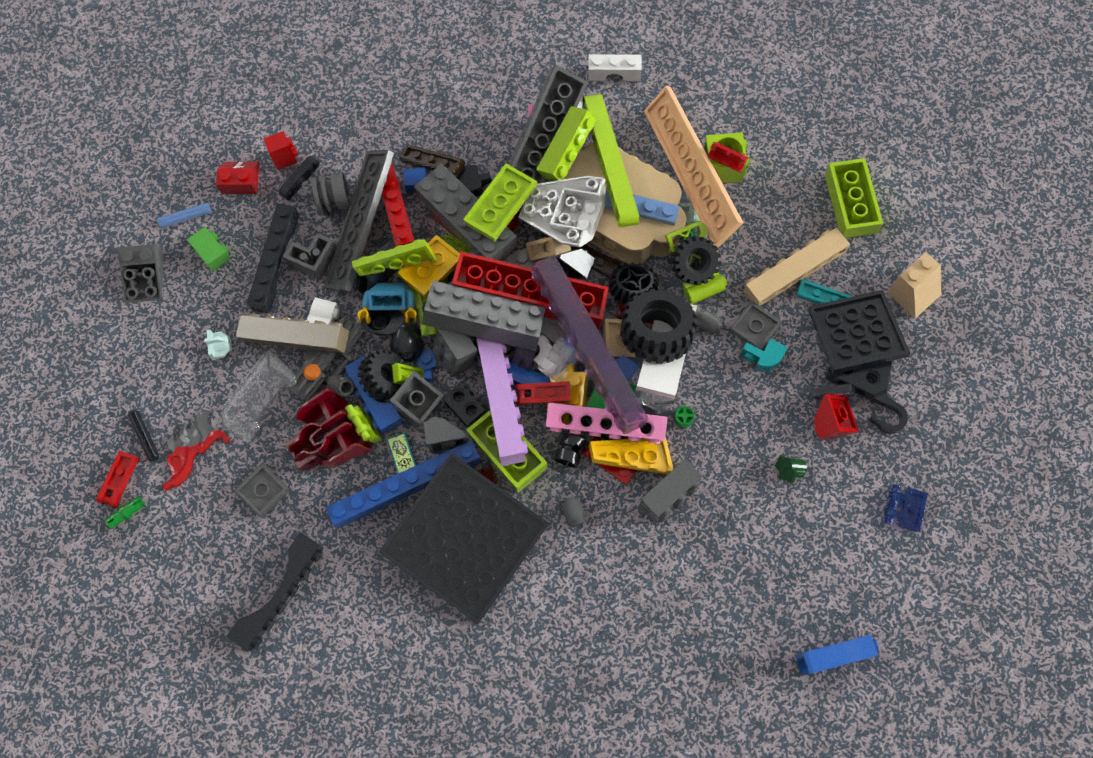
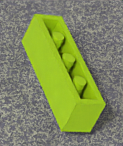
[536,106,596,181]

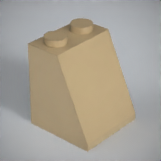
[888,252,941,318]

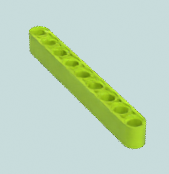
[582,94,639,228]

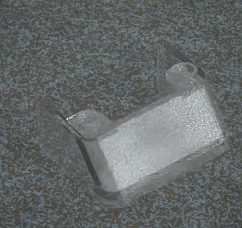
[222,350,297,444]

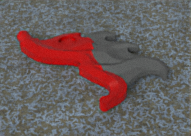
[162,410,230,491]

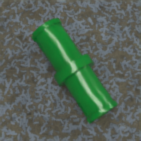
[104,495,146,529]

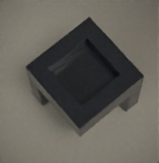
[511,345,540,371]

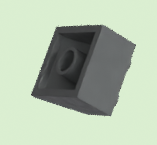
[389,371,444,428]
[423,417,468,454]

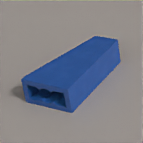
[795,635,879,676]

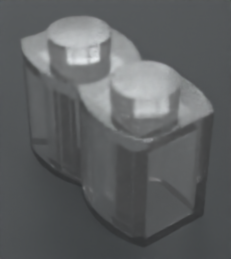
[538,337,580,382]

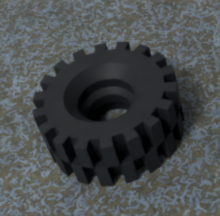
[670,236,721,285]
[357,349,405,401]

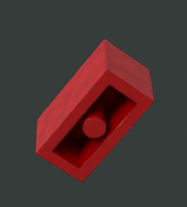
[263,131,299,170]

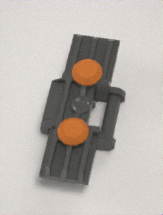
[286,317,364,402]

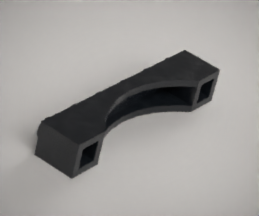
[247,203,300,314]
[226,532,323,651]

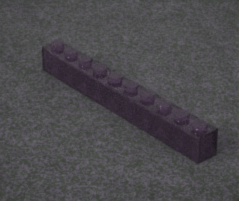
[531,255,648,435]

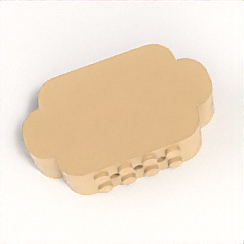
[550,143,686,264]

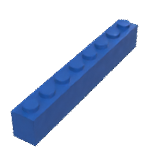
[326,440,481,529]

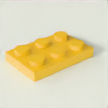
[398,235,460,298]

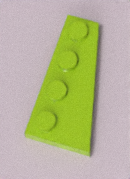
[352,239,437,276]

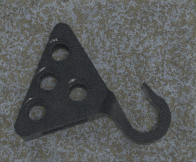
[825,361,908,434]

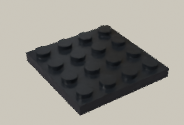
[808,290,910,374]

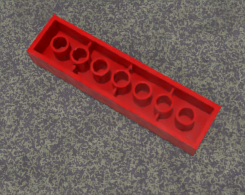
[452,251,609,330]

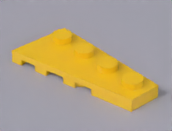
[589,437,673,475]

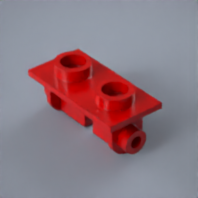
[707,142,749,173]

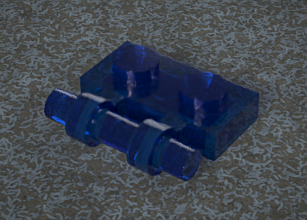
[884,484,928,532]

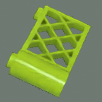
[665,221,727,305]

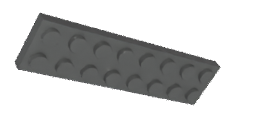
[323,150,394,292]

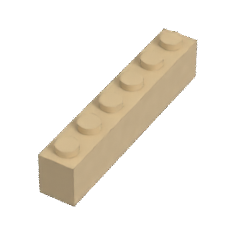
[744,227,850,306]

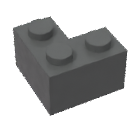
[283,233,336,280]

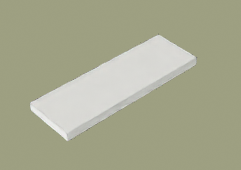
[636,304,697,399]

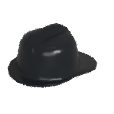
[361,310,404,336]

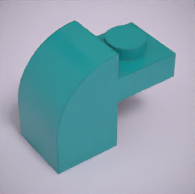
[741,339,788,372]

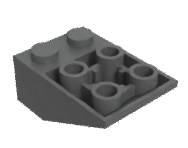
[117,244,164,303]

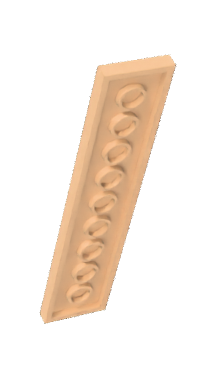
[644,86,743,248]

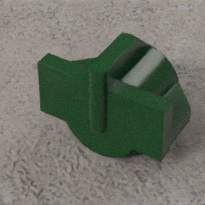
[775,455,807,484]

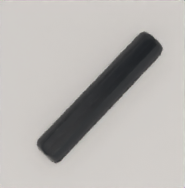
[128,410,159,462]

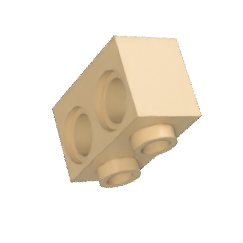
[526,236,571,261]

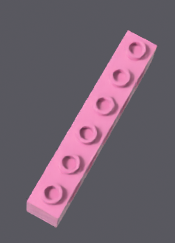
[546,403,668,444]

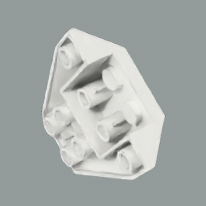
[519,176,605,247]

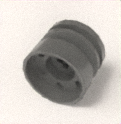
[311,172,351,215]

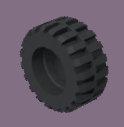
[620,289,697,364]

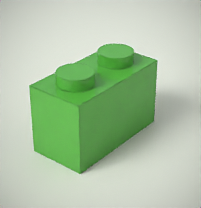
[187,227,230,272]

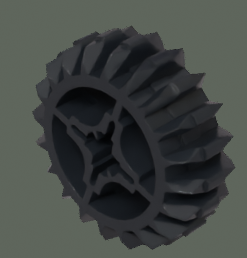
[609,261,660,305]

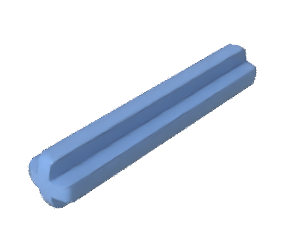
[157,203,211,228]

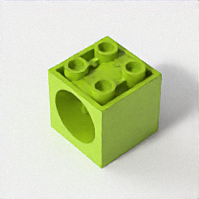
[703,132,750,183]

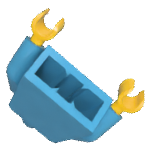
[357,283,417,324]

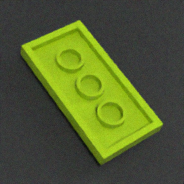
[463,163,537,242]

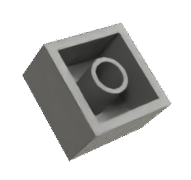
[433,328,477,377]

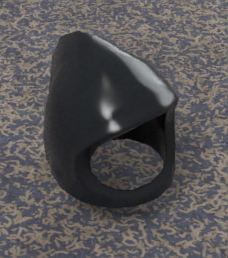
[390,322,424,362]

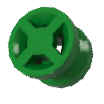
[674,406,695,428]

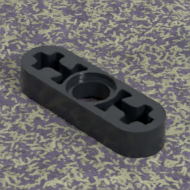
[279,156,320,200]

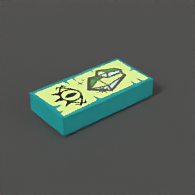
[387,433,416,474]

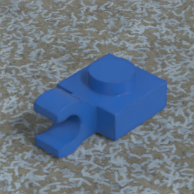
[417,349,438,383]

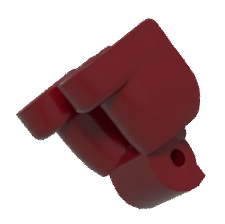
[285,388,372,471]

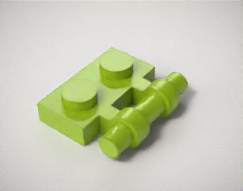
[345,404,383,444]

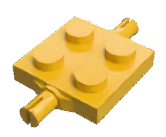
[547,360,588,424]

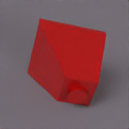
[813,394,859,440]

